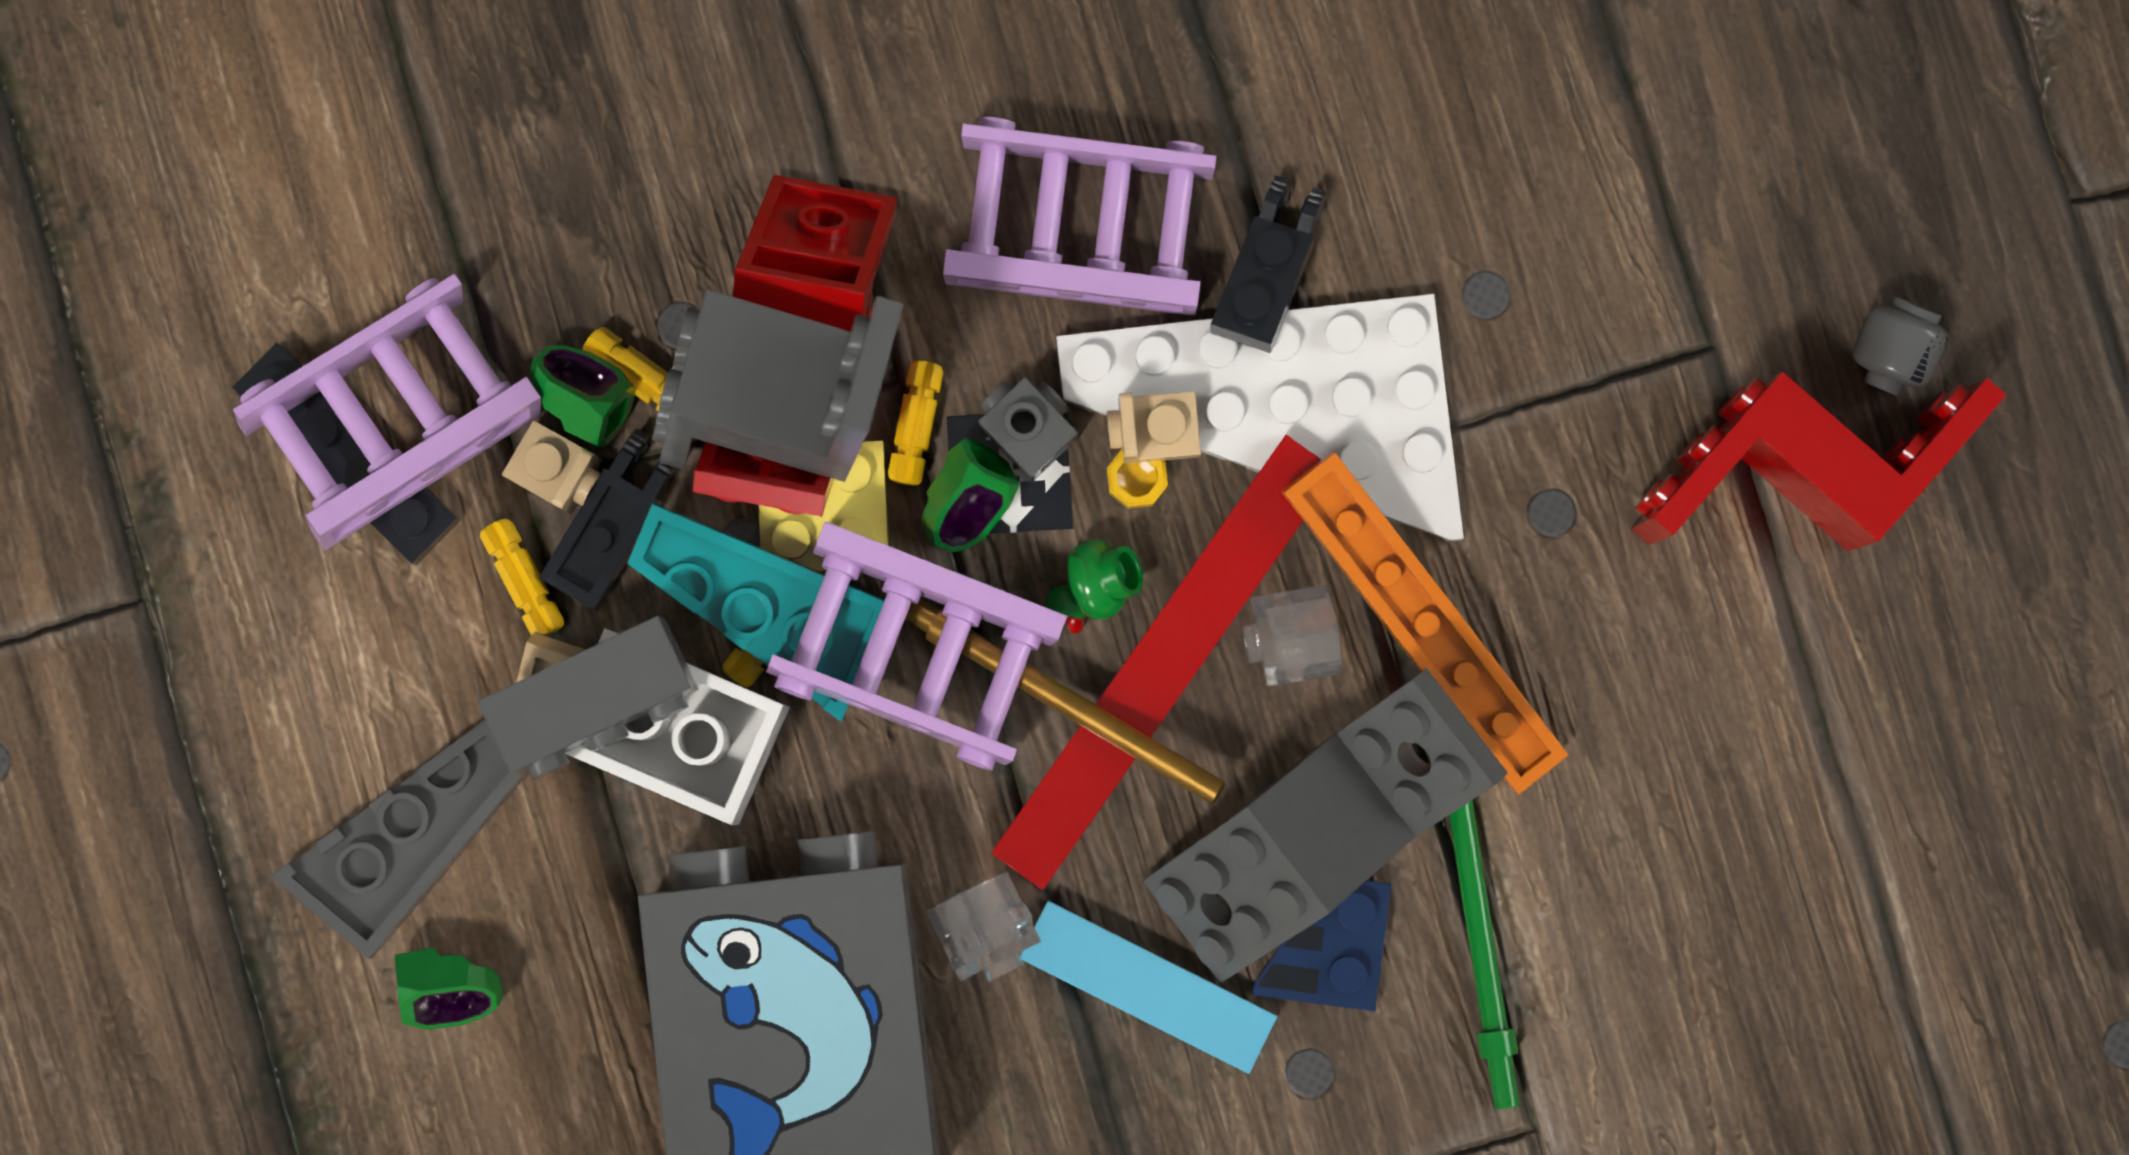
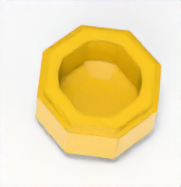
[1106,449,1168,509]

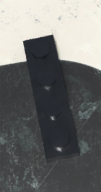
[232,342,461,565]

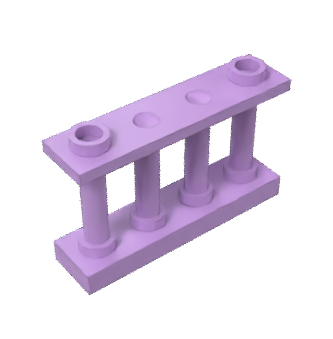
[943,117,1216,316]
[233,274,541,551]
[766,521,1067,771]

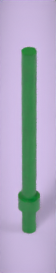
[1449,800,1520,1109]

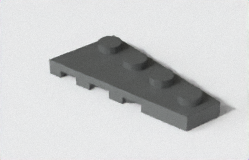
[270,720,529,959]

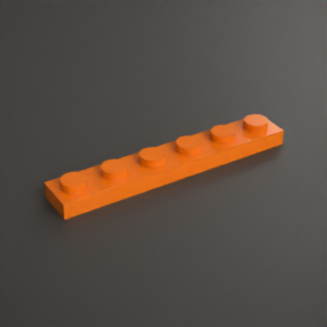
[1281,452,1569,795]

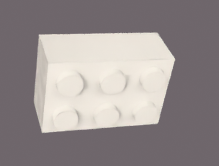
[565,628,790,825]

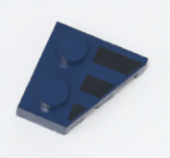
[1251,880,1391,1012]

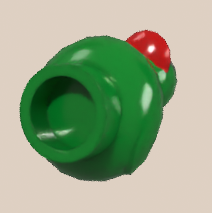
[1045,539,1143,634]

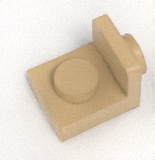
[1107,391,1201,464]
[502,420,603,514]

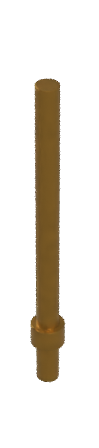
[905,599,1226,805]

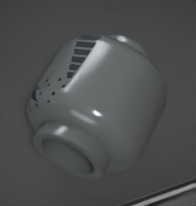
[1852,296,1948,396]

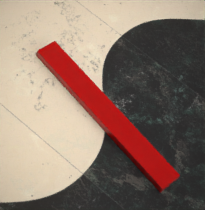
[991,435,1321,890]

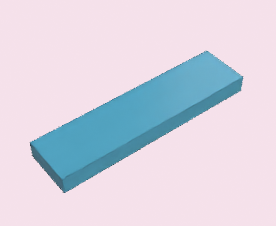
[1019,900,1278,1074]

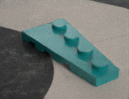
[627,503,885,722]

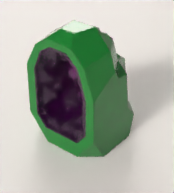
[530,345,636,448]
[921,437,1020,552]
[394,947,503,1030]

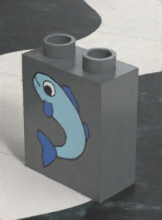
[638,831,941,1155]

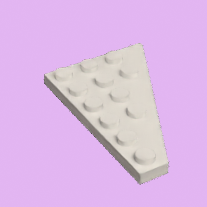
[1056,294,1464,542]

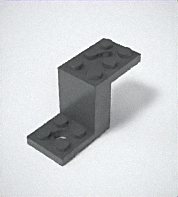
[652,289,904,482]
[1142,668,1508,983]

